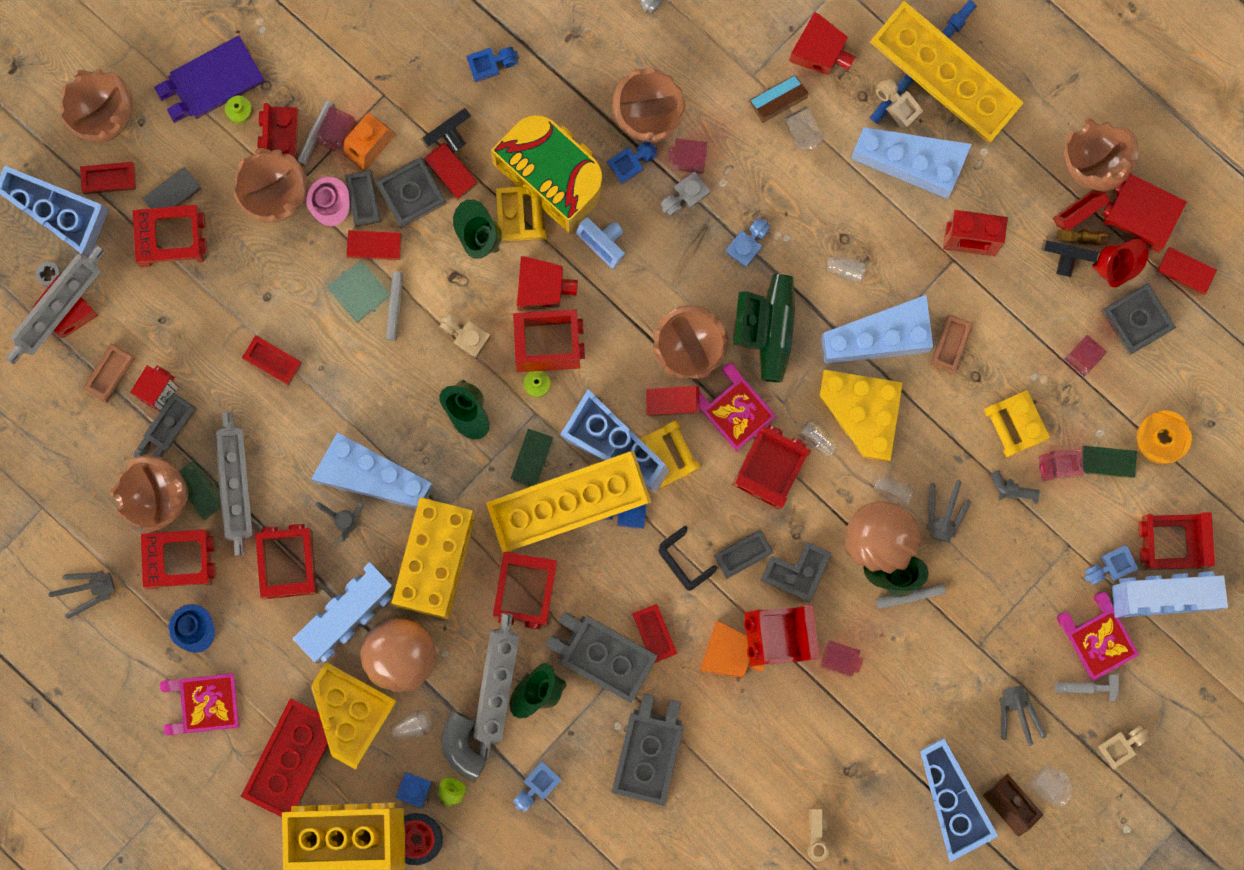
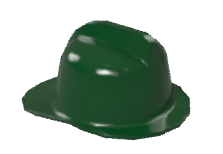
[453,199,502,259]
[439,380,490,440]
[863,556,929,597]
[509,663,567,719]

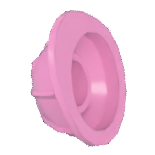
[306,176,349,226]

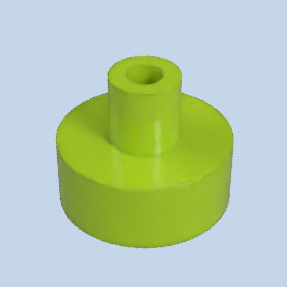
[225,96,253,124]
[524,371,551,398]
[437,778,466,807]

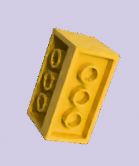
[392,497,476,621]
[282,803,405,870]

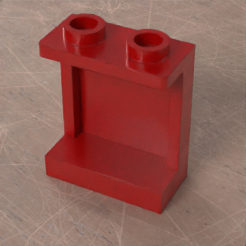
[1102,174,1187,253]
[732,425,811,510]
[744,605,820,667]

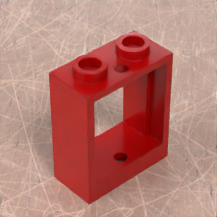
[513,309,585,372]
[255,524,318,600]
[493,552,558,630]

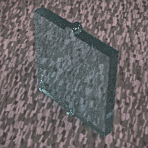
[327,260,390,323]

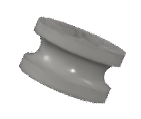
[36,262,62,287]

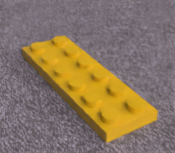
[870,1,1024,144]
[486,451,651,552]

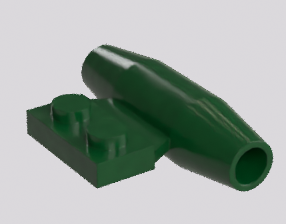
[733,274,795,383]

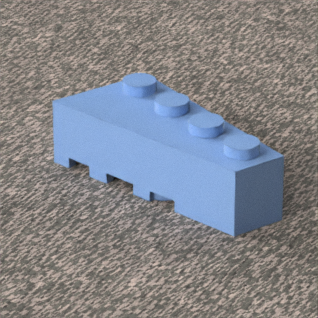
[851,127,972,199]
[0,165,110,256]
[821,295,933,364]
[560,389,670,493]
[311,432,434,509]
[293,562,395,664]
[1111,571,1228,618]
[920,737,998,862]

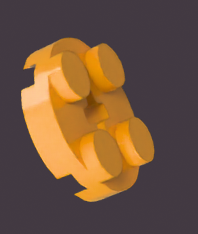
[1136,410,1192,464]

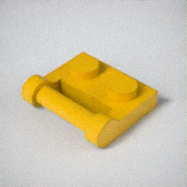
[496,187,547,242]
[984,390,1050,458]
[640,420,701,490]

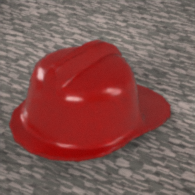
[1092,238,1148,288]

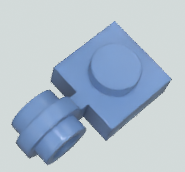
[725,217,771,268]
[1084,545,1138,585]
[512,762,562,813]

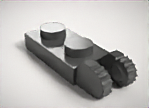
[134,393,197,458]

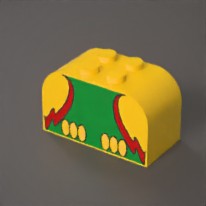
[491,115,602,234]

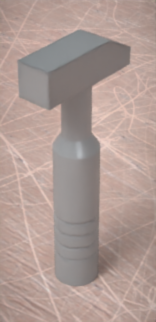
[1055,675,1119,702]

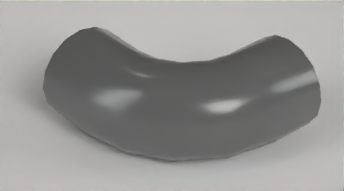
[441,710,487,783]

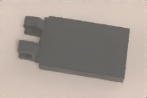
[545,611,658,703]
[612,693,684,806]

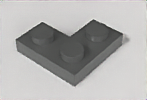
[760,542,831,603]

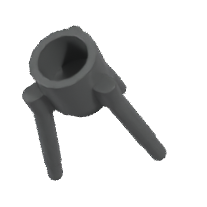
[926,480,971,543]
[315,502,364,542]
[48,570,115,619]
[999,686,1046,746]

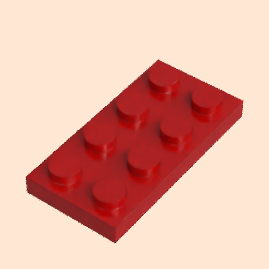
[240,698,328,817]

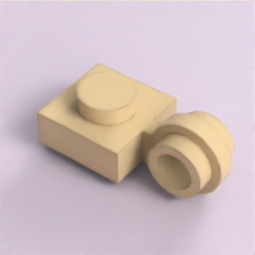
[876,79,923,129]
[439,314,491,358]
[1097,724,1150,770]
[807,809,829,862]

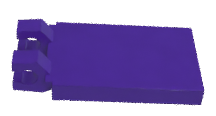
[154,35,265,123]

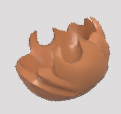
[612,68,686,142]
[60,69,133,142]
[1063,118,1139,191]
[233,148,307,223]
[653,305,727,380]
[110,456,188,531]
[844,501,922,573]
[360,617,436,693]

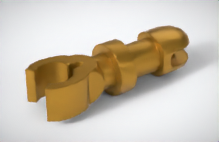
[1057,229,1110,245]

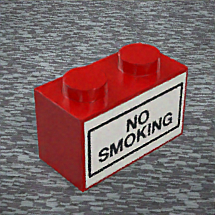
[130,365,179,412]

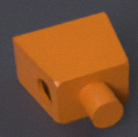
[344,113,396,171]
[700,621,765,678]

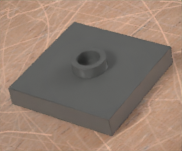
[375,157,447,228]
[1102,283,1176,356]

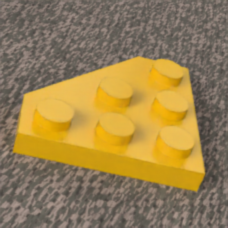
[819,370,903,462]
[311,662,396,770]

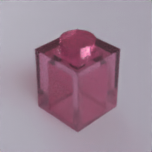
[317,106,357,151]
[668,138,707,174]
[1064,335,1107,376]
[819,640,863,677]

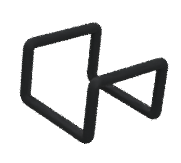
[659,526,717,591]

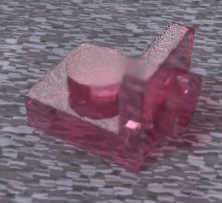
[1039,450,1084,481]

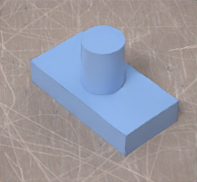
[576,217,625,269]

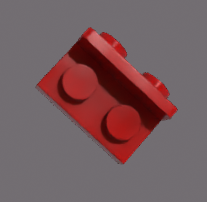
[257,103,299,160]

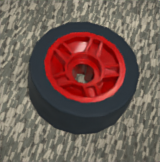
[404,813,443,866]

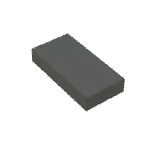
[142,167,202,220]
[345,170,381,227]
[714,529,774,579]

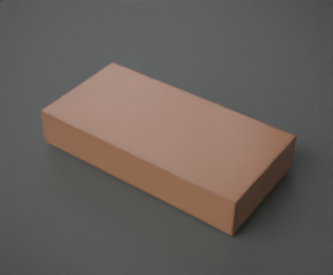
[930,314,973,374]
[83,343,135,403]

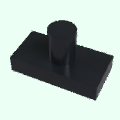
[421,108,471,153]
[1041,240,1099,277]

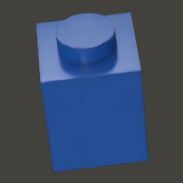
[396,772,433,808]

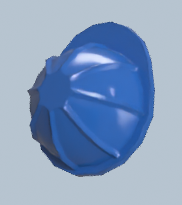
[168,604,215,653]

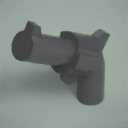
[990,470,1040,504]

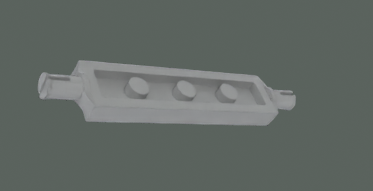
[5,245,106,365]
[215,412,252,556]
[473,613,519,759]

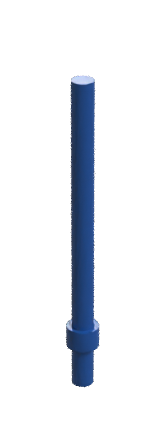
[869,0,977,124]

